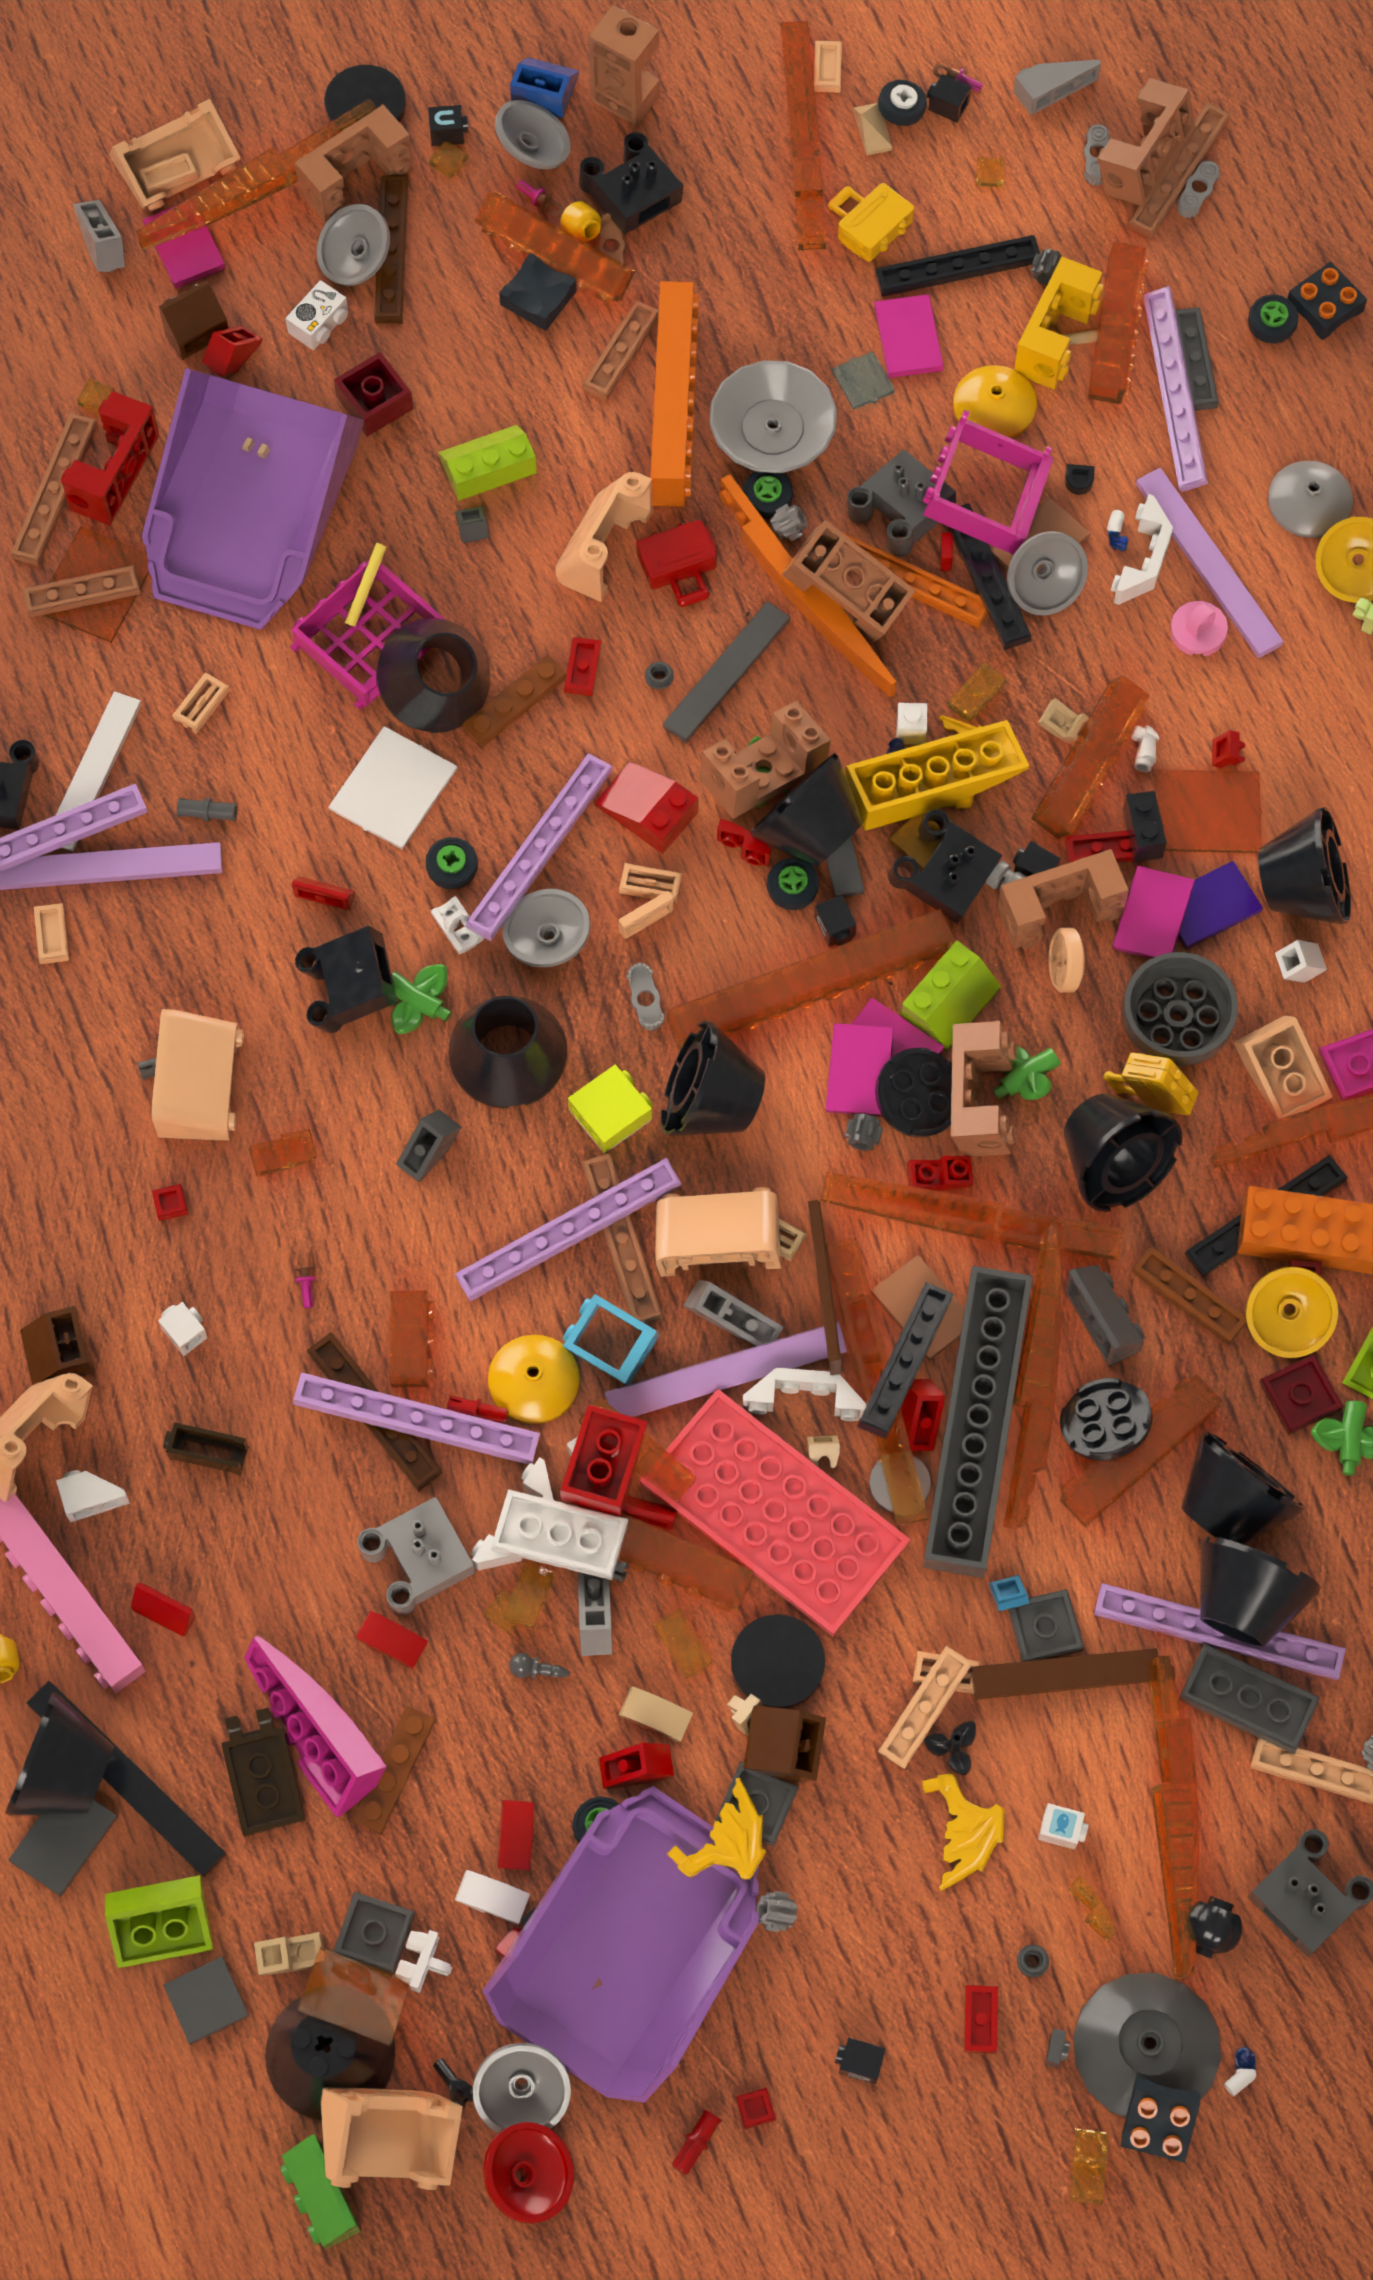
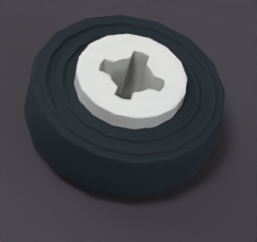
[878,80,927,126]

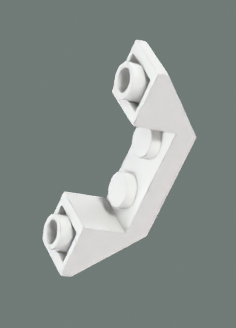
[1111,494,1173,605]
[742,1368,866,1421]
[471,1457,553,1570]

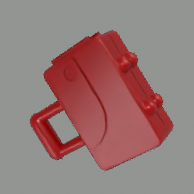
[636,520,717,607]

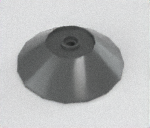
[1073,1973,1221,2117]

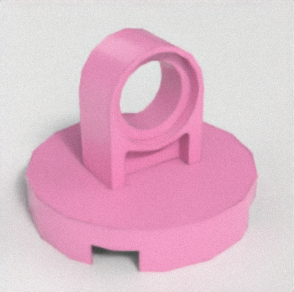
[1170,601,1228,656]

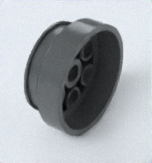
[1122,952,1238,1066]

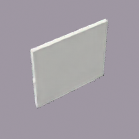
[328,726,458,850]

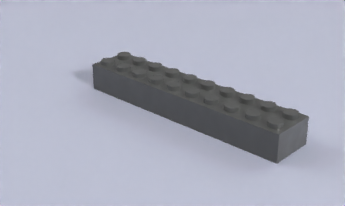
[922,1266,1033,1578]

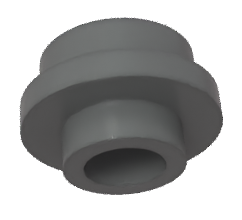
[645,661,674,690]
[1017,1945,1049,1978]

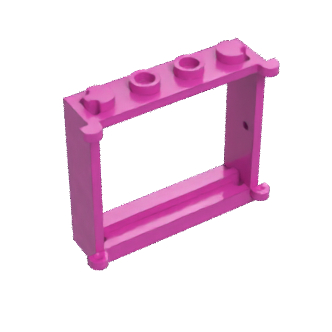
[923,410,1054,555]

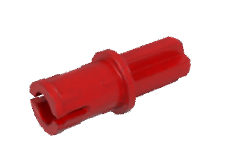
[446,1395,509,1424]
[672,2110,722,2175]

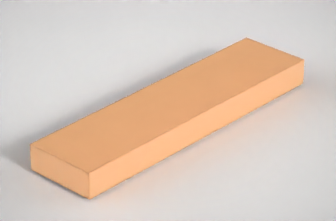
[878,1645,973,1769]
[1250,1738,1373,1805]

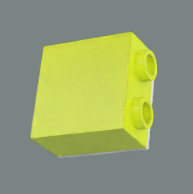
[568,1064,653,1154]

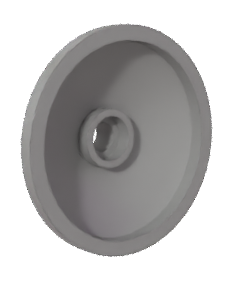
[495,100,571,169]
[317,204,390,286]
[1268,461,1353,538]
[1007,531,1088,615]
[502,889,591,967]
[473,2043,571,2133]

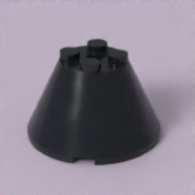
[265,1988,395,2120]

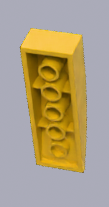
[845,720,1029,831]

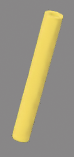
[345,543,387,627]

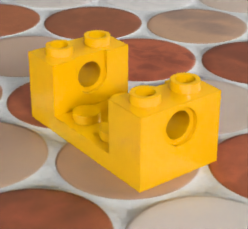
[1014,256,1105,390]

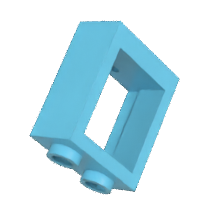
[563,1294,660,1385]

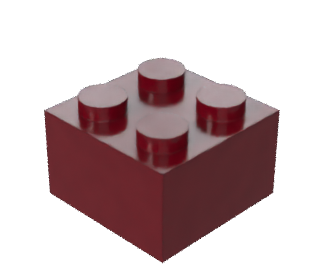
[334,352,413,437]

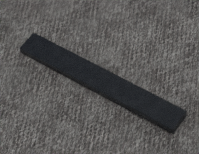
[26,1681,226,1877]

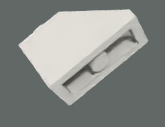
[56,1470,130,1523]

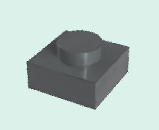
[1045,2029,1070,2068]

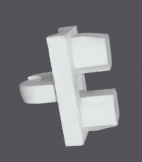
[431,896,484,955]
[395,1930,453,1993]

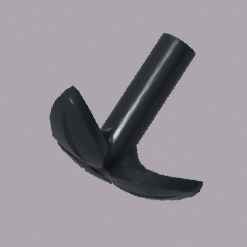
[924,1721,976,1775]
[433,2058,474,2110]

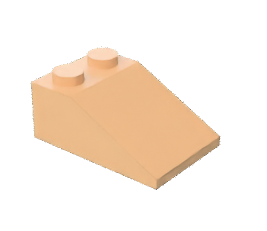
[1234,1015,1333,1124]

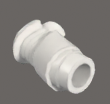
[1131,725,1160,773]

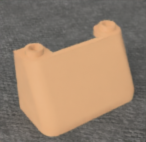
[109,99,241,212]
[556,472,653,602]
[152,1009,244,1141]
[655,1187,781,1277]
[0,1373,93,1502]
[321,2087,463,2190]

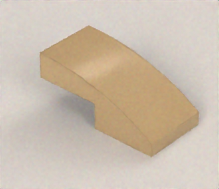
[1037,698,1105,754]
[619,1686,693,1742]
[254,1932,327,1976]

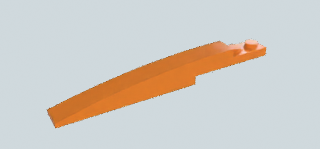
[719,474,896,697]

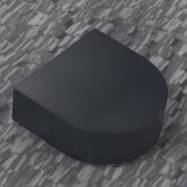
[1065,464,1095,495]

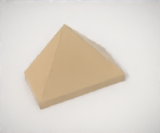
[853,103,893,156]

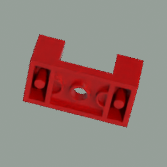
[61,391,159,526]

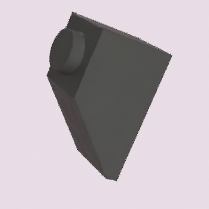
[396,1109,462,1182]

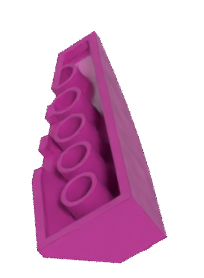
[244,1636,387,1817]

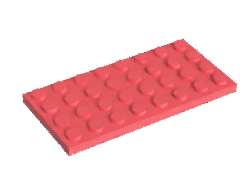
[640,1389,911,1637]

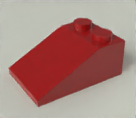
[594,762,699,854]
[560,1404,648,1517]

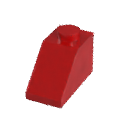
[202,325,263,376]
[898,1379,946,1451]
[599,1742,674,1789]

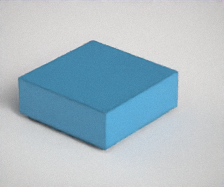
[989,1575,1029,1611]

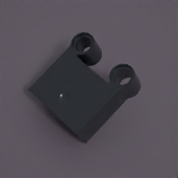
[579,132,684,235]
[0,740,39,830]
[888,809,1002,923]
[295,925,398,1033]

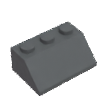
[1064,1265,1145,1367]

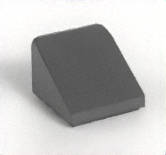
[455,506,489,543]

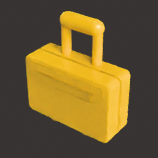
[828,183,914,262]
[1103,1053,1199,1116]

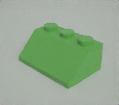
[280,2134,361,2250]

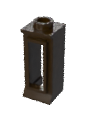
[163,1422,249,1476]

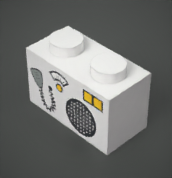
[285,280,349,351]

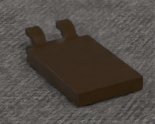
[221,1708,306,1837]

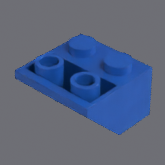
[510,57,579,118]

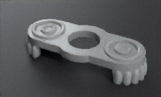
[1084,124,1110,186]
[1176,161,1220,218]
[627,963,665,1031]

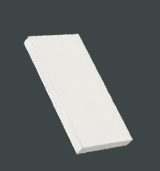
[491,1489,629,1580]

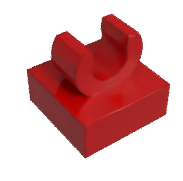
[1212,729,1246,769]

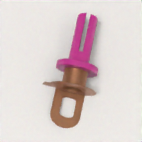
[933,63,983,92]
[516,180,563,217]
[293,1250,316,1308]

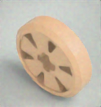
[1048,928,1085,993]

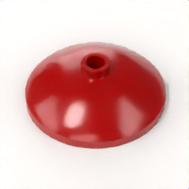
[483,2122,574,2224]

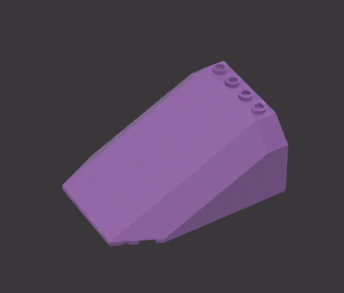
[142,368,364,630]
[483,1786,759,2103]

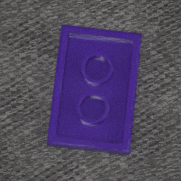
[1178,861,1263,950]

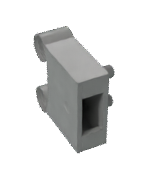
[357,1497,475,1616]

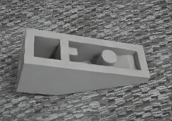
[1013,59,1101,115]
[73,200,125,272]
[683,1280,784,1346]
[578,1572,613,1656]

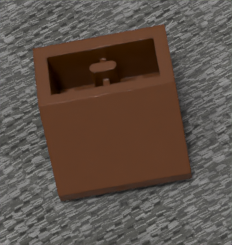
[159,280,229,360]
[20,1306,93,1385]
[743,1705,826,1782]

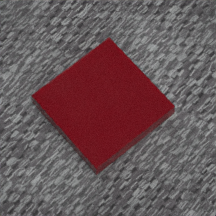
[1259,1354,1344,1435]

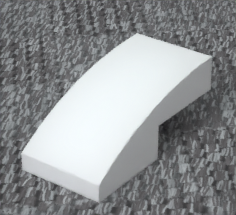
[455,1870,530,1924]

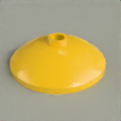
[953,365,1037,439]
[1315,517,1373,603]
[1246,1267,1338,1358]
[488,1335,580,1424]

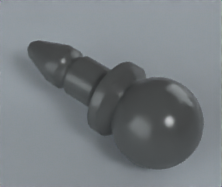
[509,1653,570,1679]

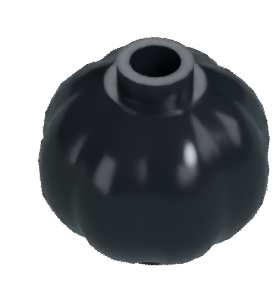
[1183,1896,1243,1959]

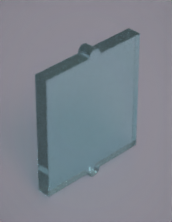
[832,352,895,410]

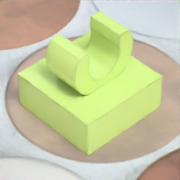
[1353,597,1373,635]

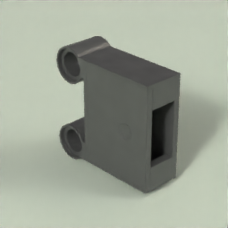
[847,449,956,556]
[1248,1829,1373,1957]

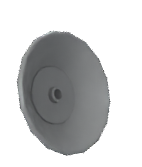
[709,360,837,473]

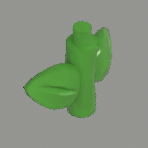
[391,964,452,1035]
[992,1046,1061,1100]
[1311,1401,1373,1476]

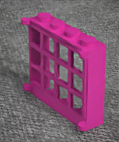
[290,561,446,709]

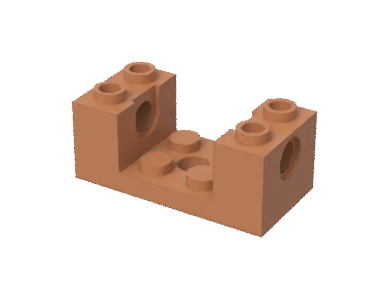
[588,5,660,126]
[1097,78,1196,207]
[294,105,413,223]
[781,520,916,644]
[699,700,831,819]
[997,849,1129,949]
[951,1021,1017,1157]

